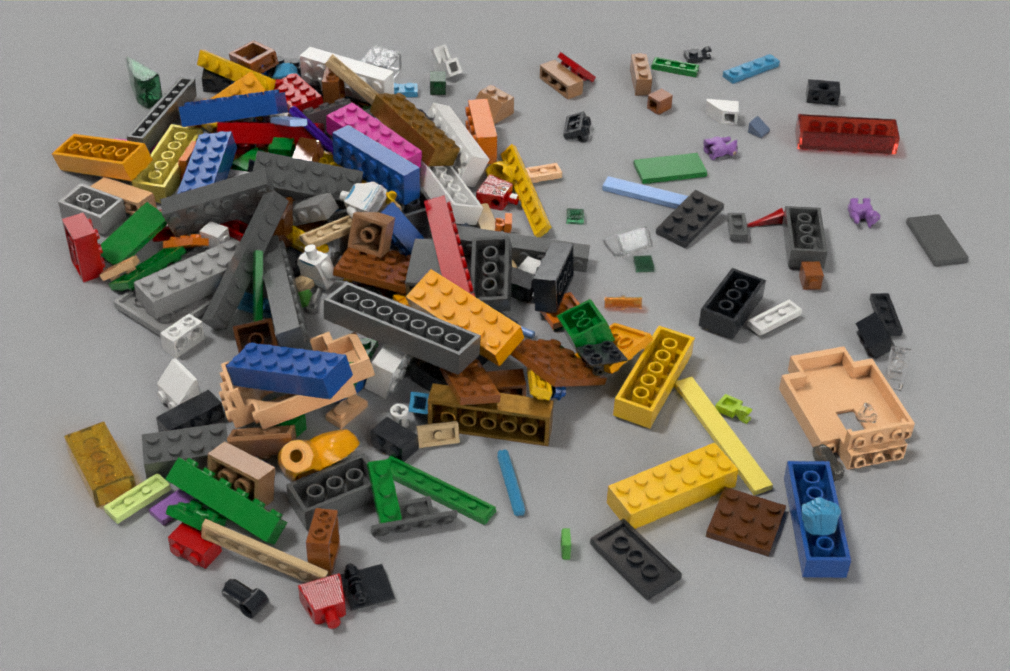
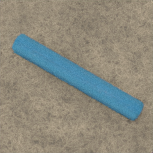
[497,449,525,516]

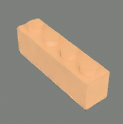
[90,177,157,215]

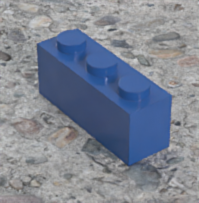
[379,202,425,256]

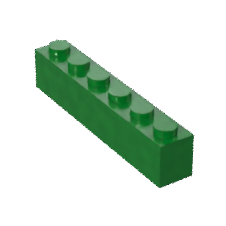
[165,457,288,545]

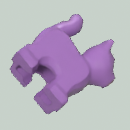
[703,136,738,160]
[847,198,880,228]

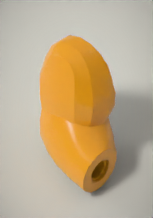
[278,429,360,482]

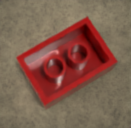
[62,213,106,283]

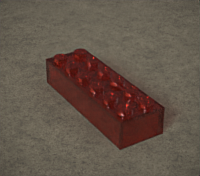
[795,114,900,155]

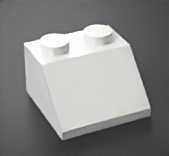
[157,358,200,410]

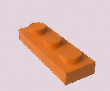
[163,234,209,249]

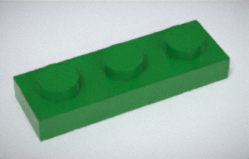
[367,459,402,524]

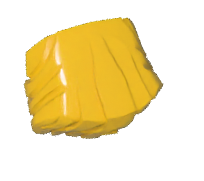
[485,161,515,183]

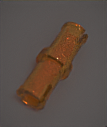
[604,295,642,310]

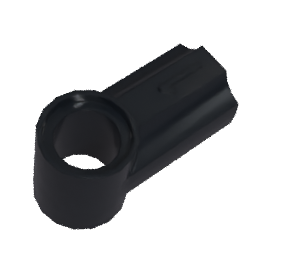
[222,579,269,619]

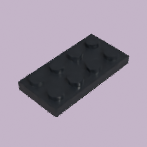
[656,190,724,248]
[590,518,682,600]

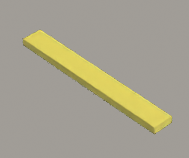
[674,376,773,496]

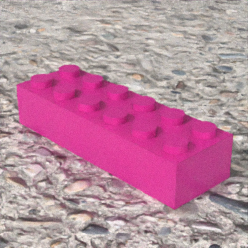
[326,103,422,168]

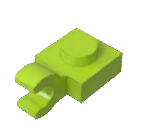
[715,394,752,424]

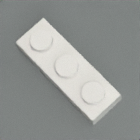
[747,299,802,336]

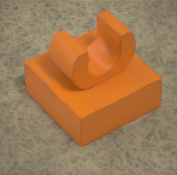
[495,213,512,233]

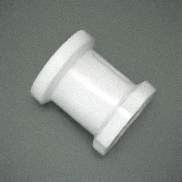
[390,404,409,428]

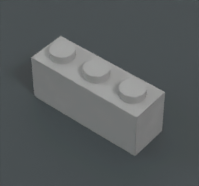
[293,193,339,226]

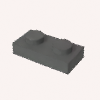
[727,213,749,241]

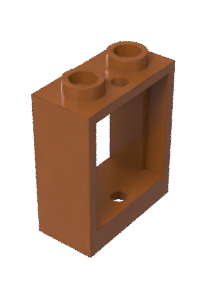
[228,40,279,74]
[322,66,346,104]
[306,508,340,577]

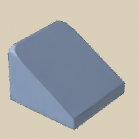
[748,116,770,138]

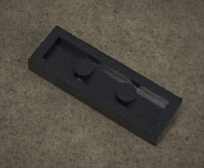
[869,293,903,336]

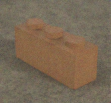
[630,53,652,96]
[539,59,584,100]

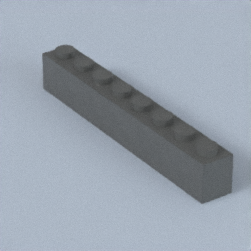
[127,77,197,151]
[201,191,289,331]
[455,225,590,272]

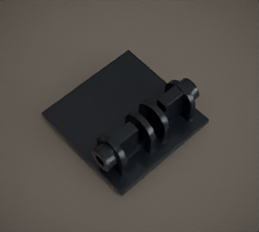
[576,341,628,376]
[340,563,395,611]

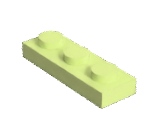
[104,473,171,524]

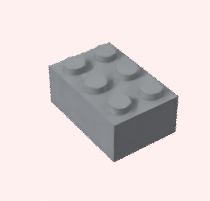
[58,183,126,235]

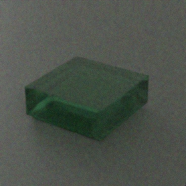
[566,208,584,224]
[633,255,654,273]

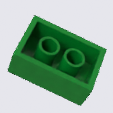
[557,299,615,357]

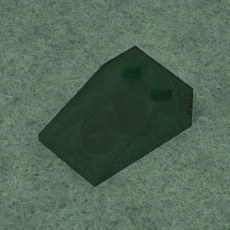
[126,56,163,109]

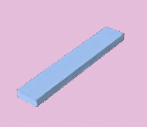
[264,115,307,127]
[602,176,688,209]

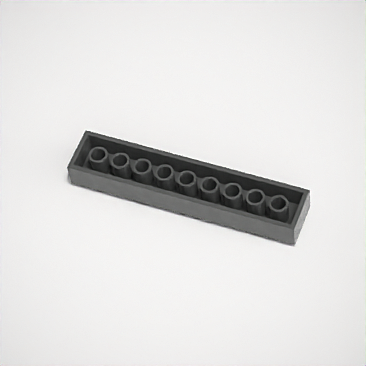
[263,235,313,351]

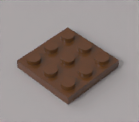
[706,487,786,557]

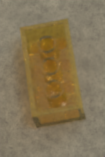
[64,421,136,508]

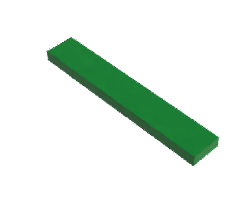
[388,456,496,526]

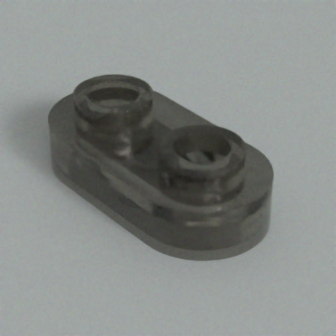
[812,444,845,482]

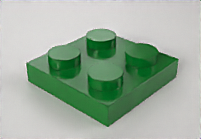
[165,501,227,531]

